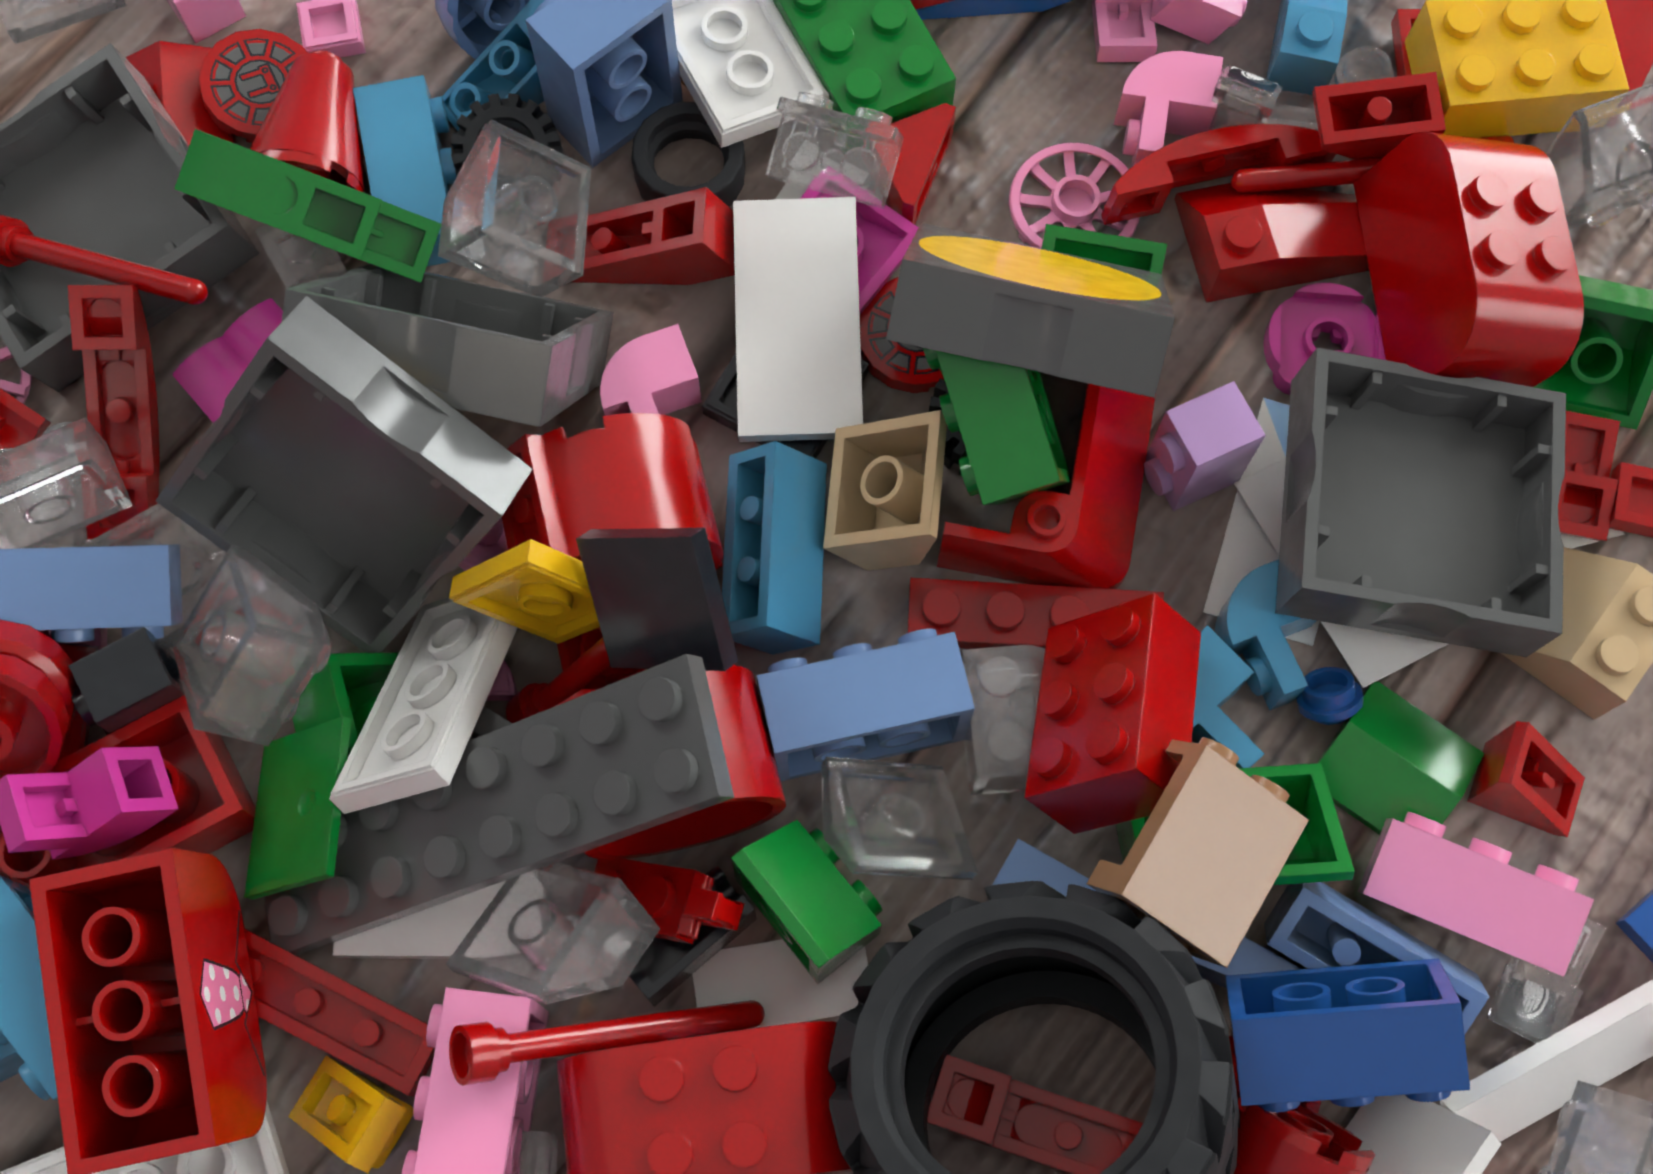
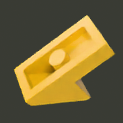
[288,1055,414,1174]

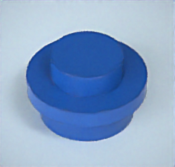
[1296,667,1364,725]

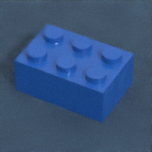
[1225,958,1470,1112]

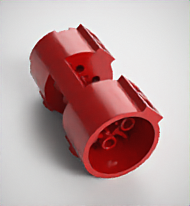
[501,413,786,860]

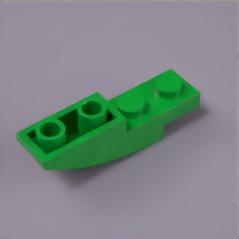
[174,129,442,283]

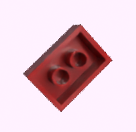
[1024,593,1201,834]

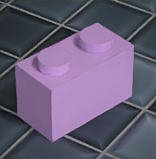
[1144,381,1266,511]

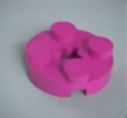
[1263,283,1386,395]

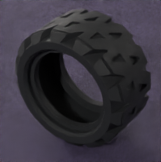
[828,881,1240,1174]

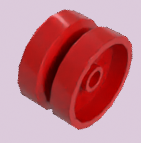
[0,619,79,779]

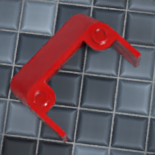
[937,383,1156,589]

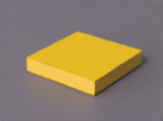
[449,539,600,644]

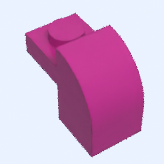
[0,746,179,860]

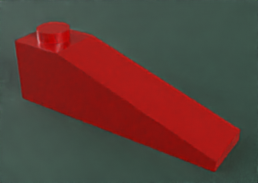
[1174,183,1369,303]

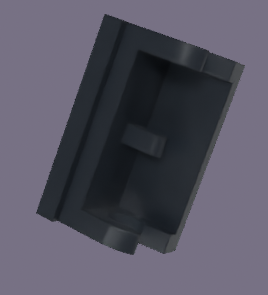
[611,866,757,1007]

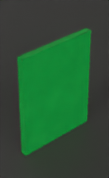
[244,716,352,900]

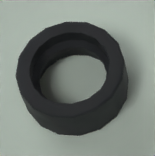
[631,101,745,207]

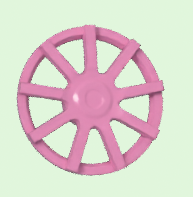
[1008,143,1140,248]

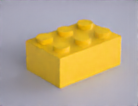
[1404,0,1629,139]

